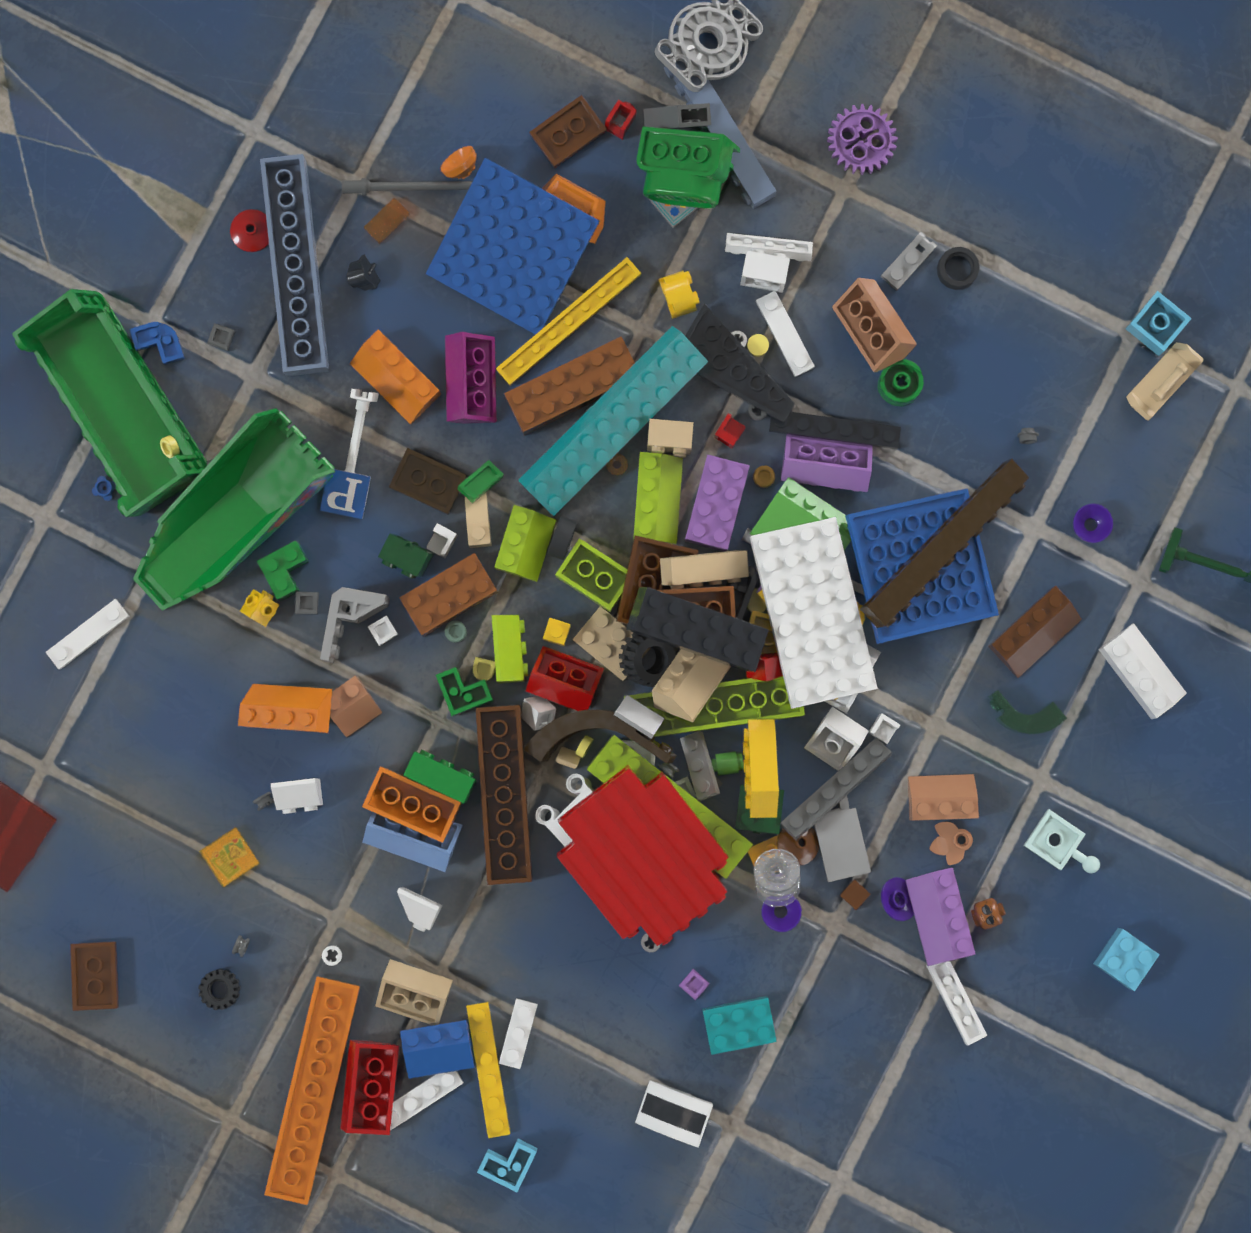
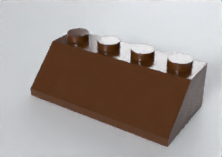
[988,586,1082,678]

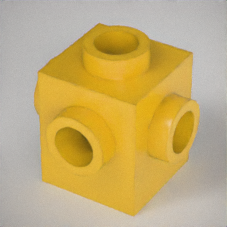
[240,589,279,627]

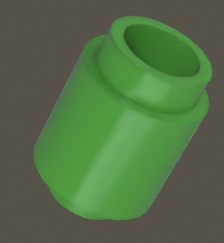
[711,751,744,776]

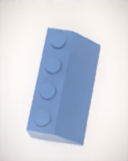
[362,812,463,872]

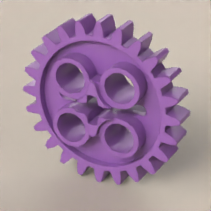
[827,104,898,175]

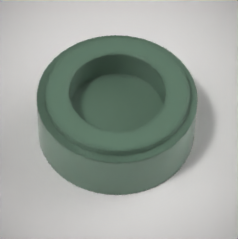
[445,621,467,643]

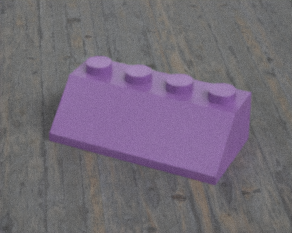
[781,434,872,492]
[905,868,975,966]

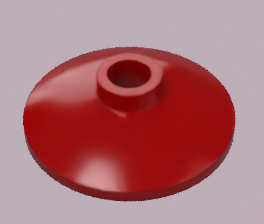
[230,209,269,252]

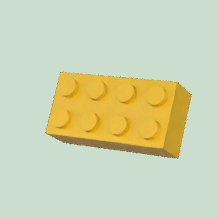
[743,719,779,818]

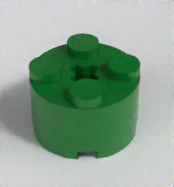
[878,359,924,407]

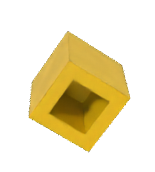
[543,618,571,646]

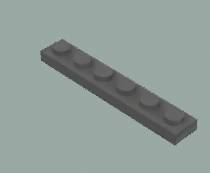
[781,738,892,840]

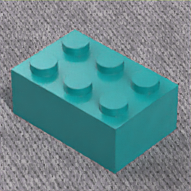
[702,996,777,1055]

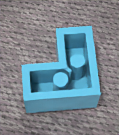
[477,1139,538,1192]

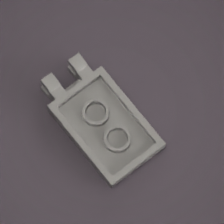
[814,796,871,882]

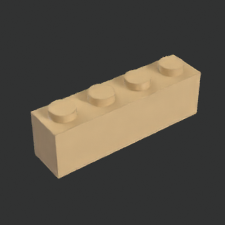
[660,550,749,589]

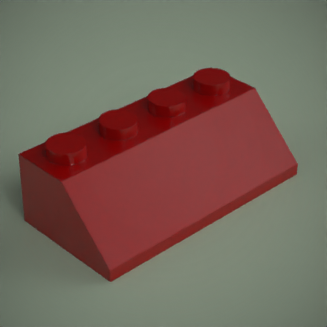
[340,1040,399,1135]

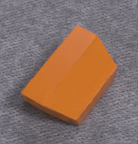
[542,174,606,244]

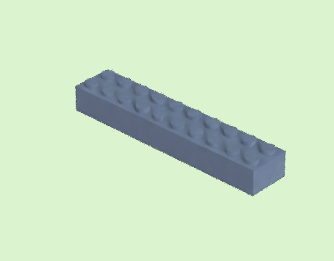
[260,154,329,377]

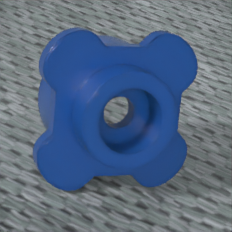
[92,476,116,501]

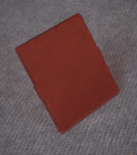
[0,781,57,892]

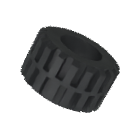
[619,633,678,687]

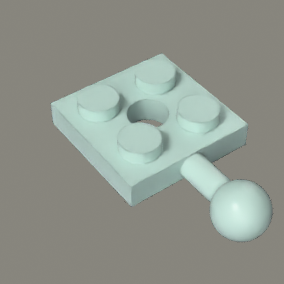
[1023,809,1100,873]

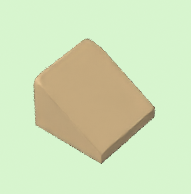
[556,747,581,769]

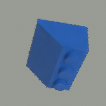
[400,1020,475,1079]

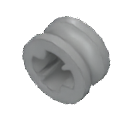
[641,933,661,952]

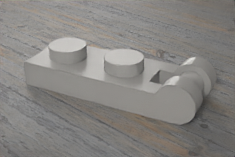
[881,231,938,291]

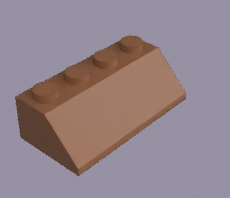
[832,278,917,372]

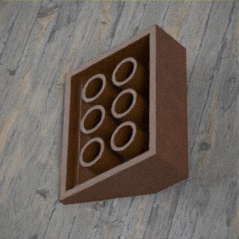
[616,535,699,625]

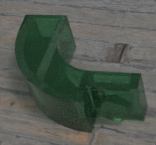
[988,690,1067,735]

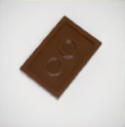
[529,95,607,168]
[70,941,119,1011]

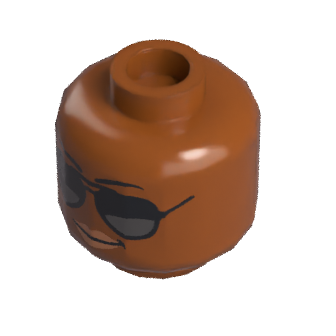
[971,898,1006,930]

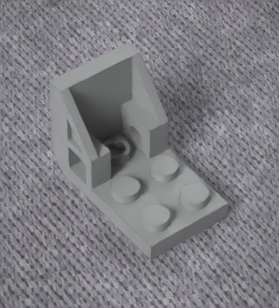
[320,587,390,664]

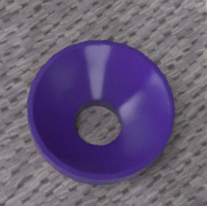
[1073,503,1113,543]
[761,892,802,932]

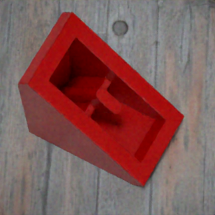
[746,652,783,681]

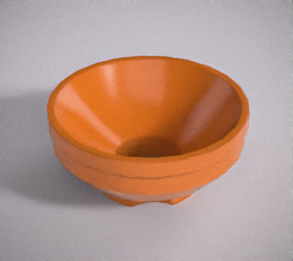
[441,146,477,179]

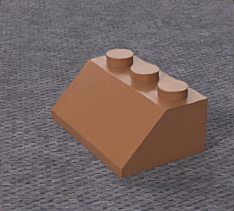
[908,774,979,820]

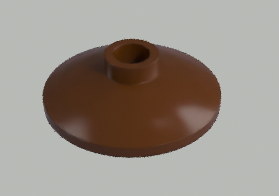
[777,827,819,866]

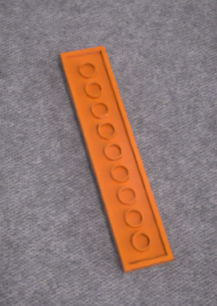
[264,976,360,1205]

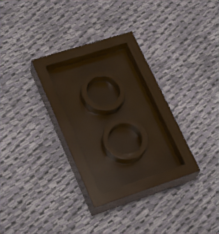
[389,448,467,515]

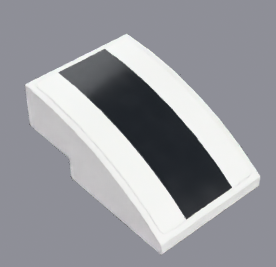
[635,1080,713,1148]

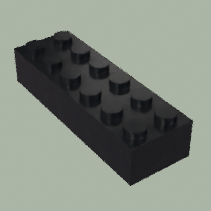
[626,587,768,672]

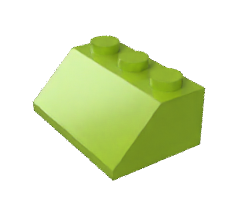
[495,505,556,582]
[491,615,529,684]

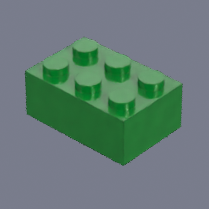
[403,749,477,804]

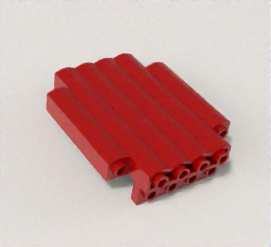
[557,765,729,946]

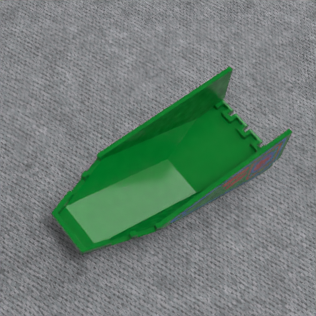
[133,408,336,611]

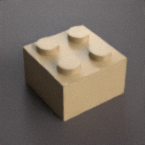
[647,419,694,458]

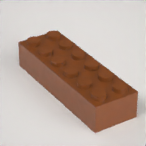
[504,336,635,436]

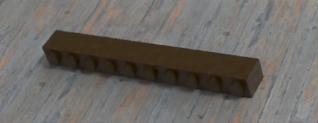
[860,459,1029,628]

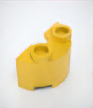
[658,271,700,319]

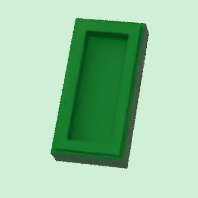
[457,460,504,504]

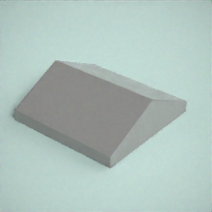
[614,695,664,739]

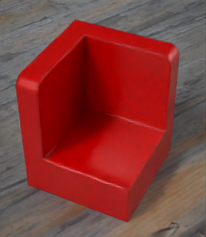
[714,413,745,449]

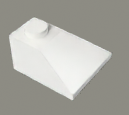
[397,887,442,932]

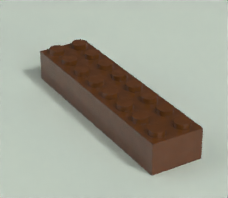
[476,705,532,885]

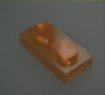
[364,198,410,244]

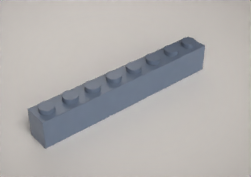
[664,61,776,209]

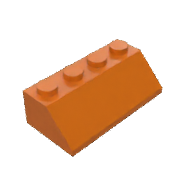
[350,329,441,425]
[238,684,332,733]
[362,766,462,843]

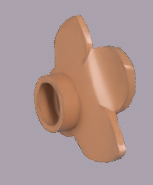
[929,822,973,865]

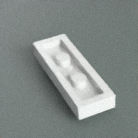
[499,998,538,1069]

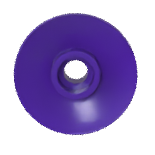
[881,877,914,921]

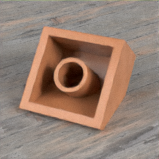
[330,676,383,738]

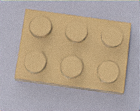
[573,606,651,681]

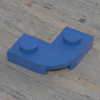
[130,322,185,365]

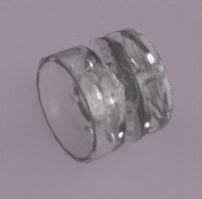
[754,849,801,907]

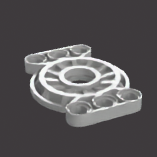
[655,0,763,92]

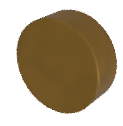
[753,466,775,488]

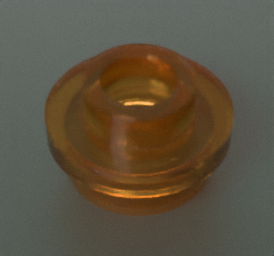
[606,453,628,475]

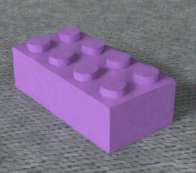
[685,455,750,552]

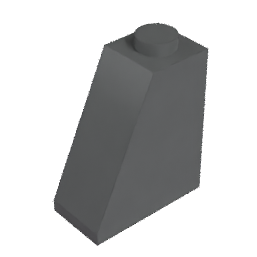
[643,103,711,129]

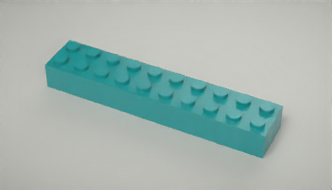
[518,326,708,516]

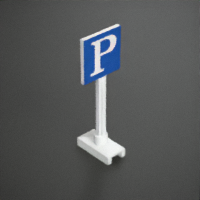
[320,389,379,519]

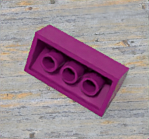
[445,332,497,424]

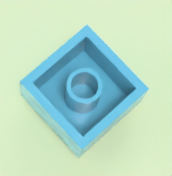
[1125,291,1192,356]
[1093,928,1159,991]

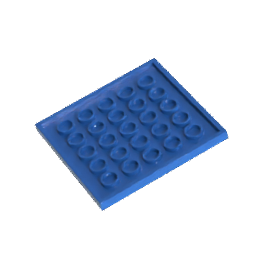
[426,158,600,335]
[845,488,999,644]

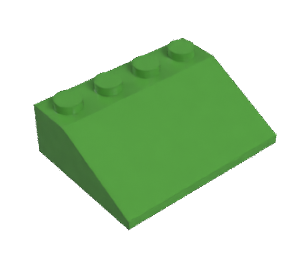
[750,477,851,550]

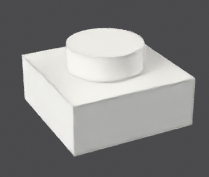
[368,616,398,646]

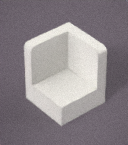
[427,523,457,558]
[521,696,556,731]
[868,713,900,744]

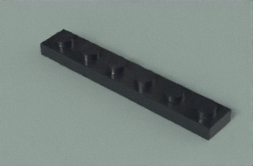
[769,412,901,449]

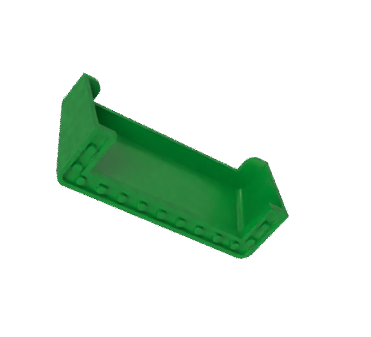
[12,289,207,517]

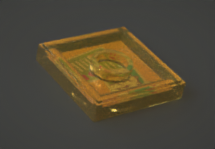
[199,827,260,888]

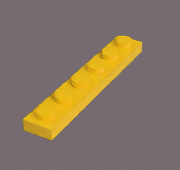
[466,1002,510,1138]

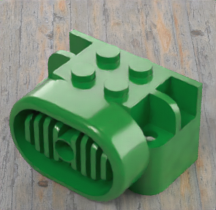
[637,126,740,209]

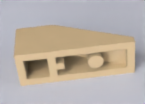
[465,492,492,548]

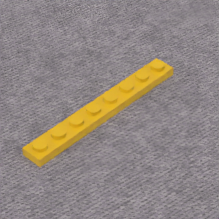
[496,257,641,386]

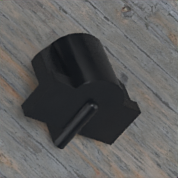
[346,254,381,291]

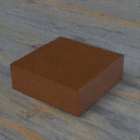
[839,879,871,910]

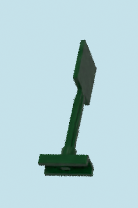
[1159,527,1251,583]

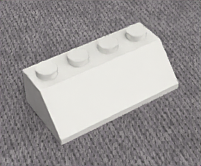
[1098,623,1186,719]

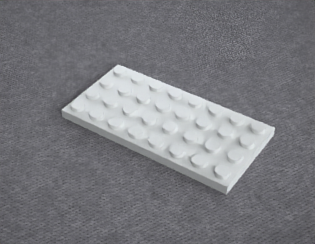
[750,517,878,709]

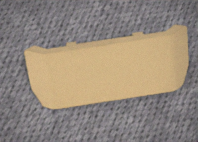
[1126,342,1203,421]

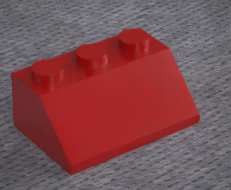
[525,646,604,711]

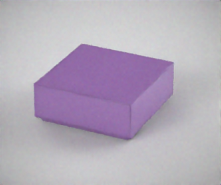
[679,969,710,1000]

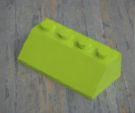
[633,452,683,545]

